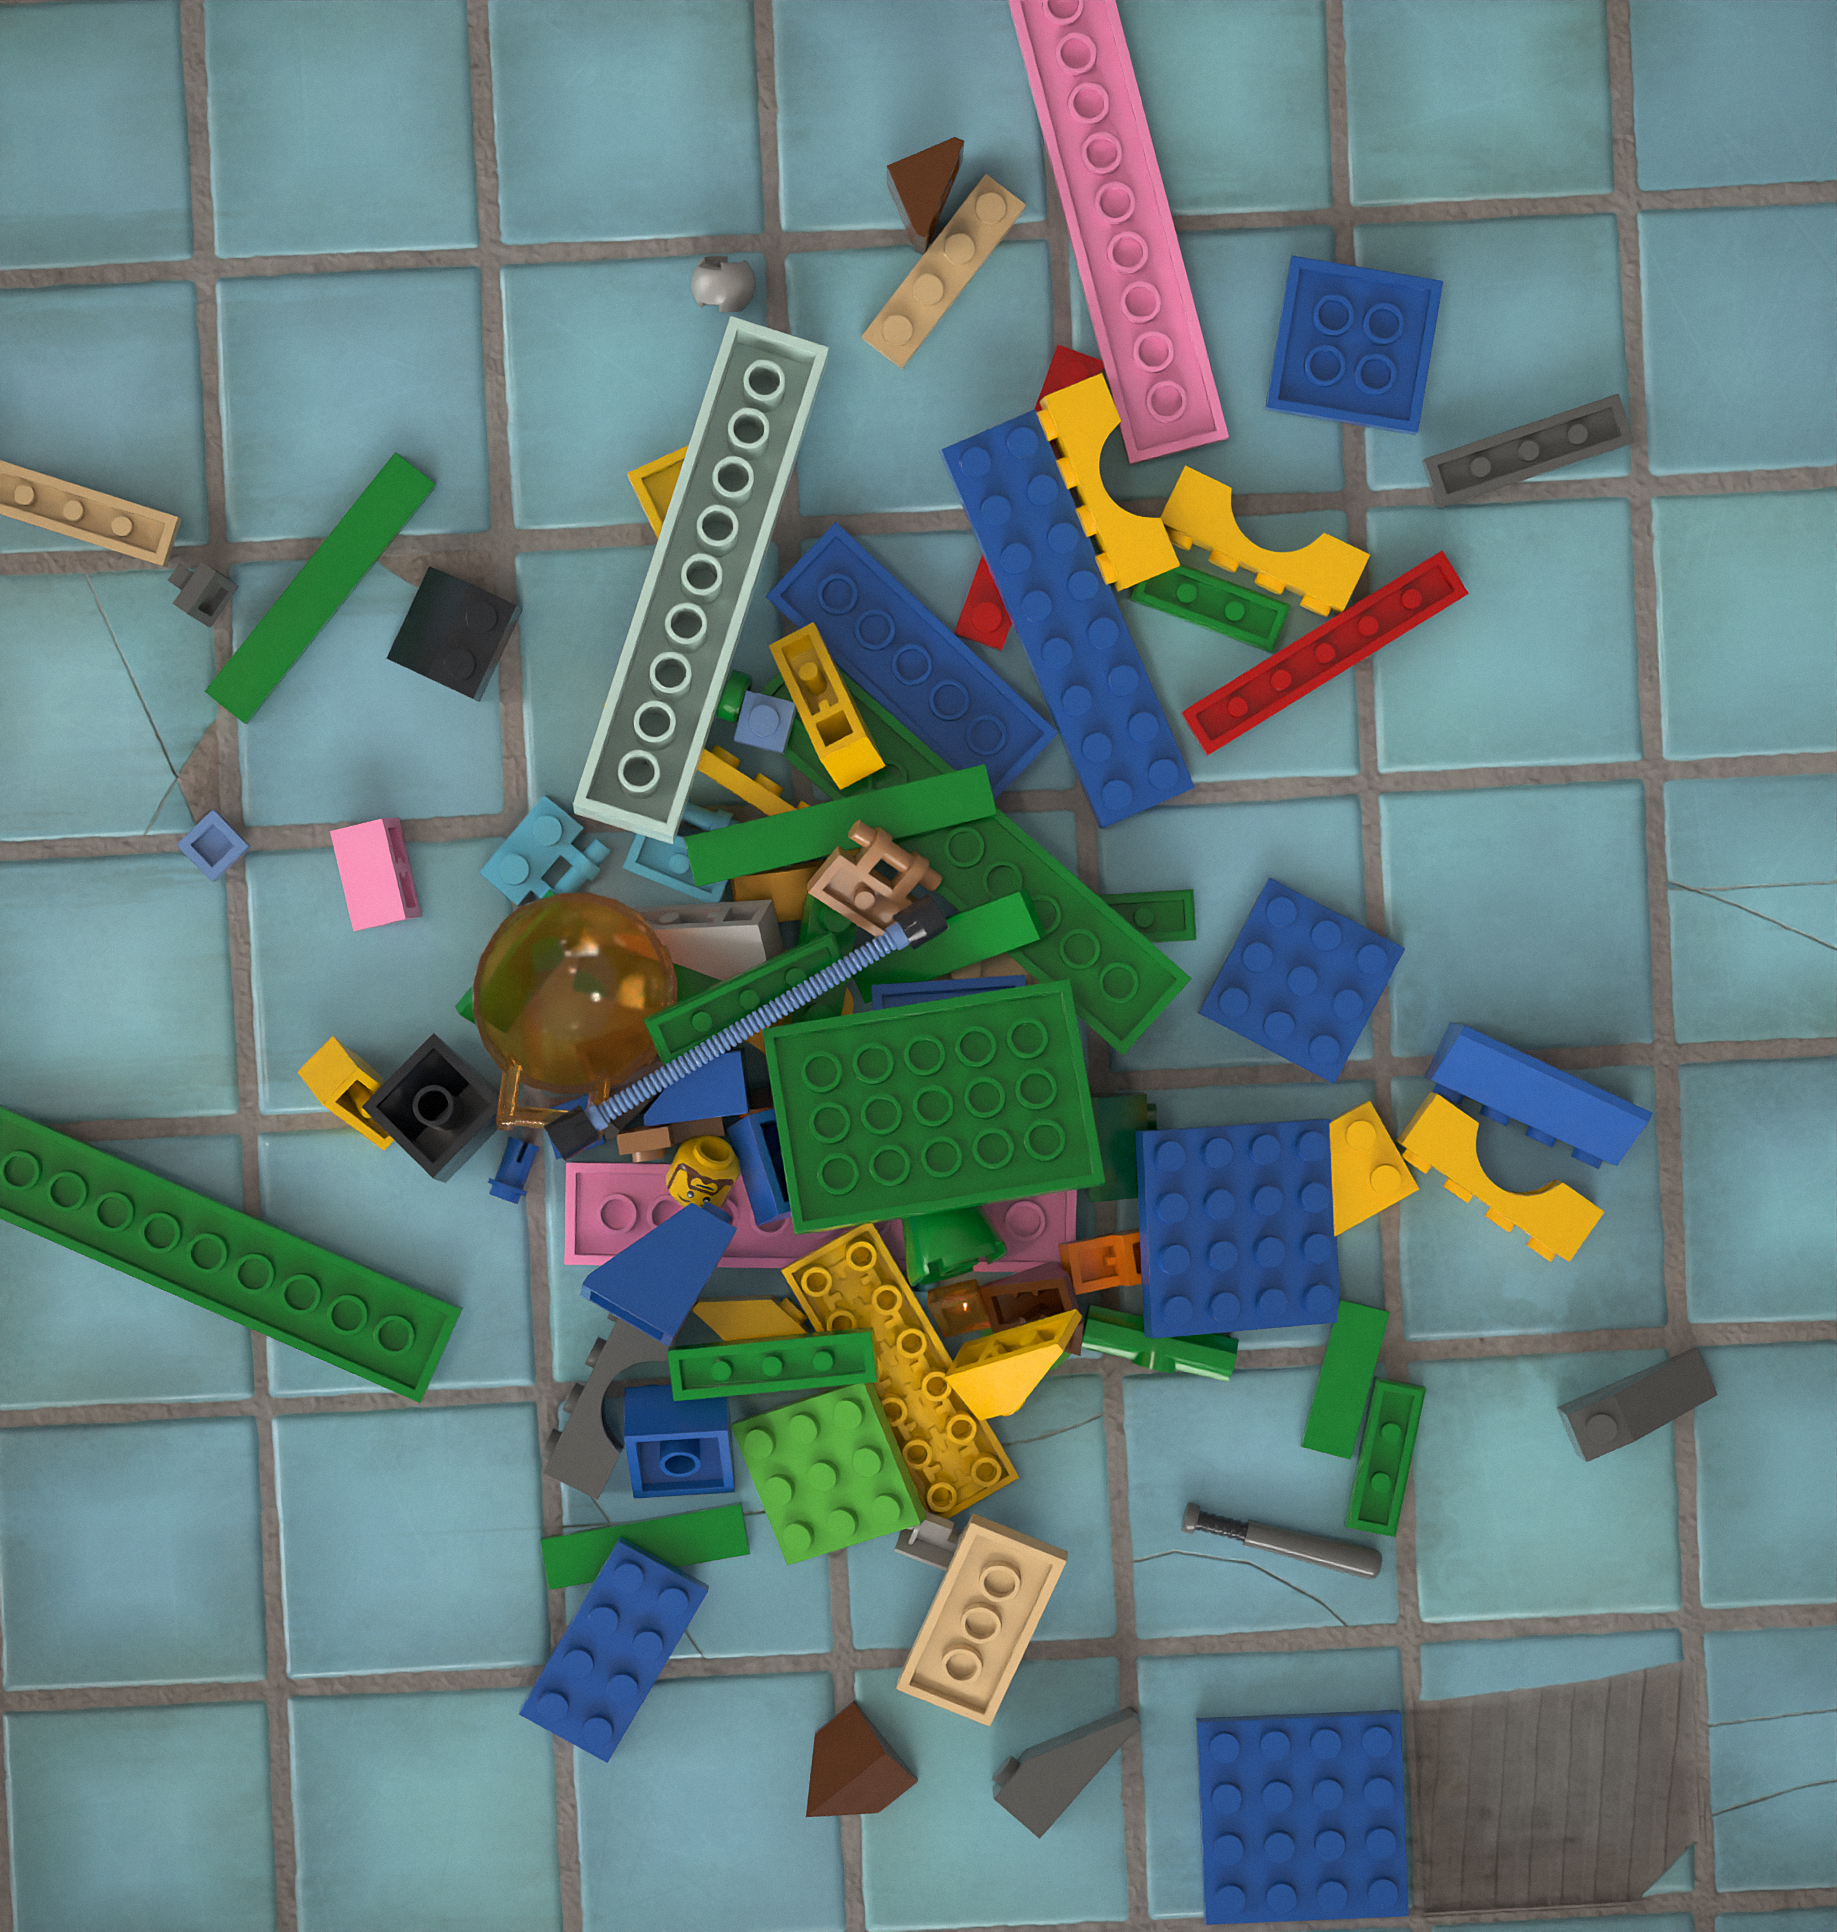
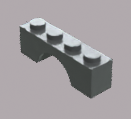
[540,1313,689,1500]

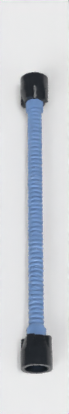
[544,894,949,1161]

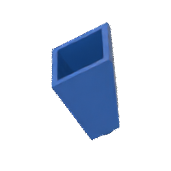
[580,1202,737,1347]

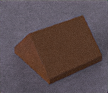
[887,137,964,255]

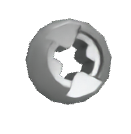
[691,256,756,312]

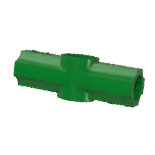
[1081,1303,1239,1382]

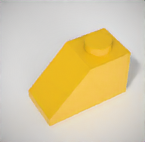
[297,1036,394,1151]
[692,1295,810,1341]

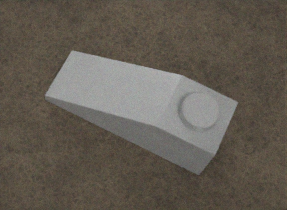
[614,900,785,981]

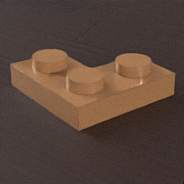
[616,1116,727,1163]

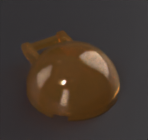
[472,893,677,1141]

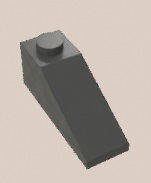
[1556,1347,1718,1462]
[992,1707,1141,1839]

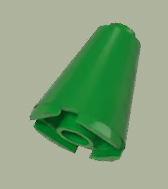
[902,1205,1008,1286]

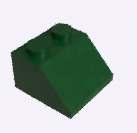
[1085,1092,1157,1202]

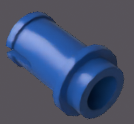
[488,1136,540,1204]

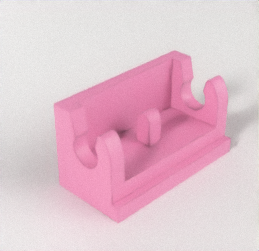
[330,817,422,931]

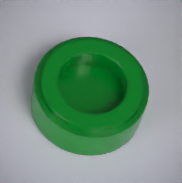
[717,669,753,723]

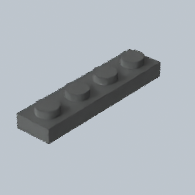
[1422,394,1635,509]

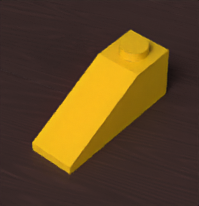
[768,622,886,790]
[944,1309,1082,1421]

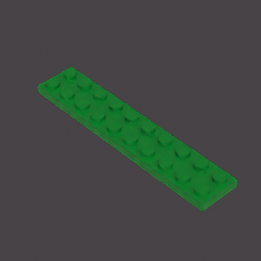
[759,667,1192,1056]
[0,1104,463,1403]

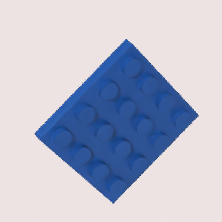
[1135,1118,1340,1338]
[1196,1710,1409,1925]

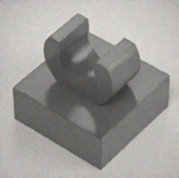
[168,562,239,627]

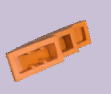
[1058,1228,1142,1295]

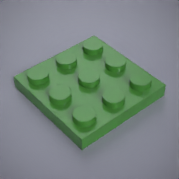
[731,1382,927,1566]

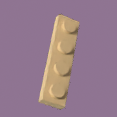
[861,174,1026,370]
[0,460,182,568]

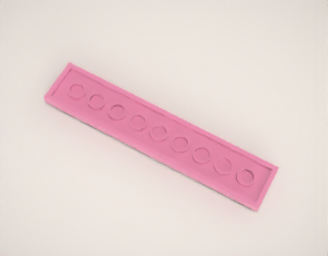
[1008,0,1229,466]
[564,1161,1077,1272]

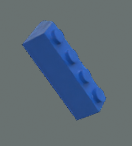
[1424,1022,1653,1169]

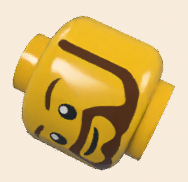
[666,1135,741,1208]

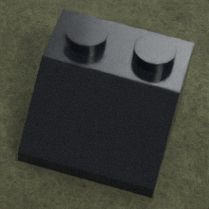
[386,566,522,702]
[362,1033,517,1183]

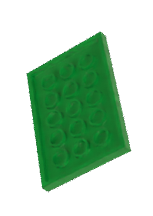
[762,979,1105,1236]

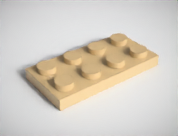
[896,1513,1068,1727]

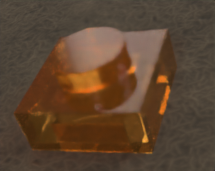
[927,1279,991,1338]

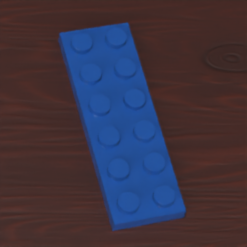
[765,522,1058,801]

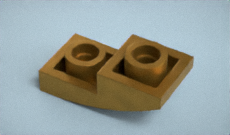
[731,859,827,922]

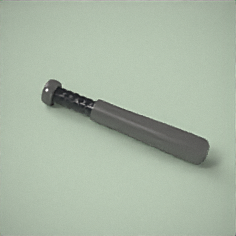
[1181,1503,1382,1579]

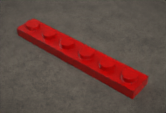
[954,345,1104,652]
[1180,550,1469,756]

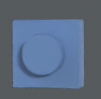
[733,690,797,755]
[176,809,252,882]

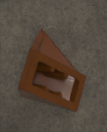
[980,1261,1083,1356]
[806,1701,918,1817]

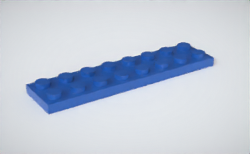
[939,409,1195,828]

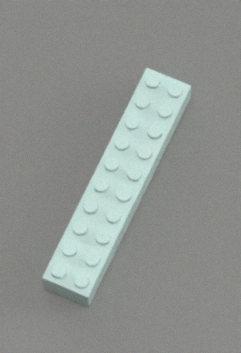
[573,316,829,844]

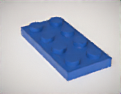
[519,1536,709,1763]

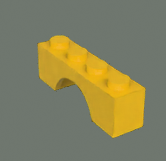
[1036,373,1180,592]
[1159,465,1370,617]
[1396,1091,1604,1262]

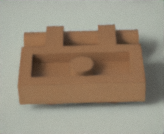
[807,820,942,938]

